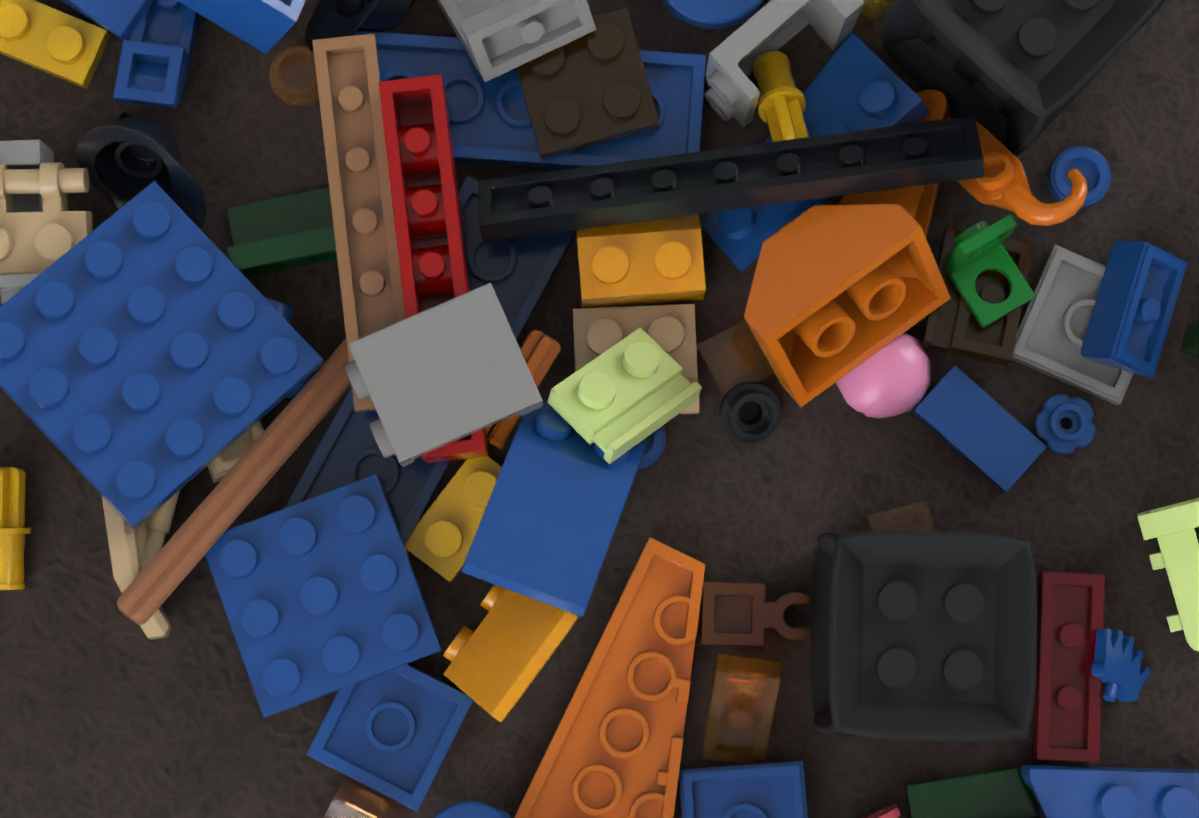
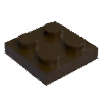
[516,7,660,160]

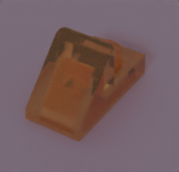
[702,654,781,765]

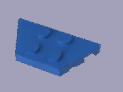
[1021,765,1199,818]

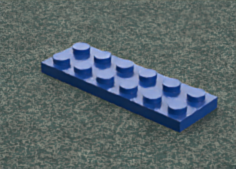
[353,31,706,170]

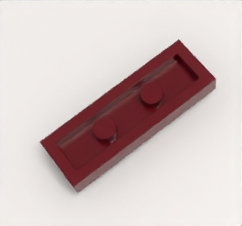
[1032,571,1105,763]

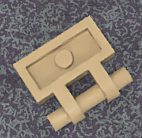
[0,162,93,275]

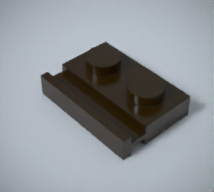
[920,225,1034,366]

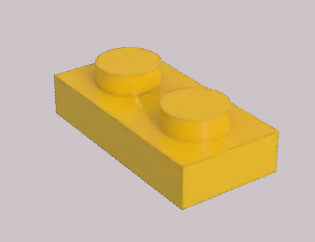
[0,0,111,89]
[405,456,502,583]

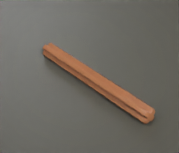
[117,338,352,625]

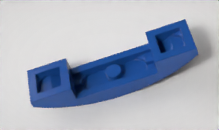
[113,0,200,109]

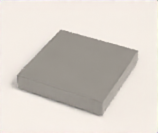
[1012,244,1133,405]

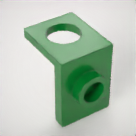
[943,214,1035,328]

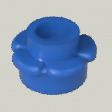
[1035,393,1096,454]

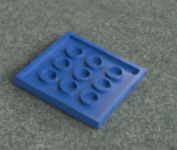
[0,181,323,530]

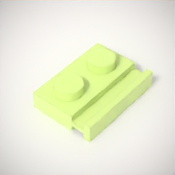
[547,327,702,464]

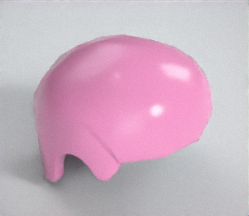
[836,332,931,418]

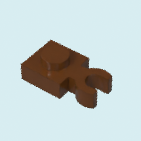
[701,582,809,646]

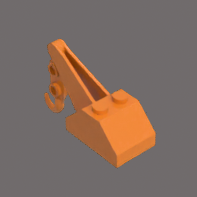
[744,89,1088,407]

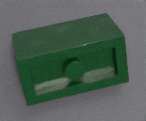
[227,187,337,278]
[904,766,1040,818]

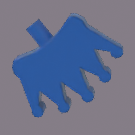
[1091,629,1151,702]

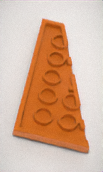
[514,537,706,818]

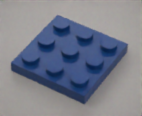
[205,474,443,718]

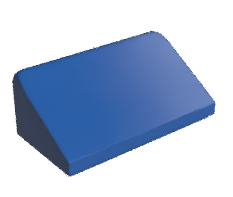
[1081,241,1188,378]

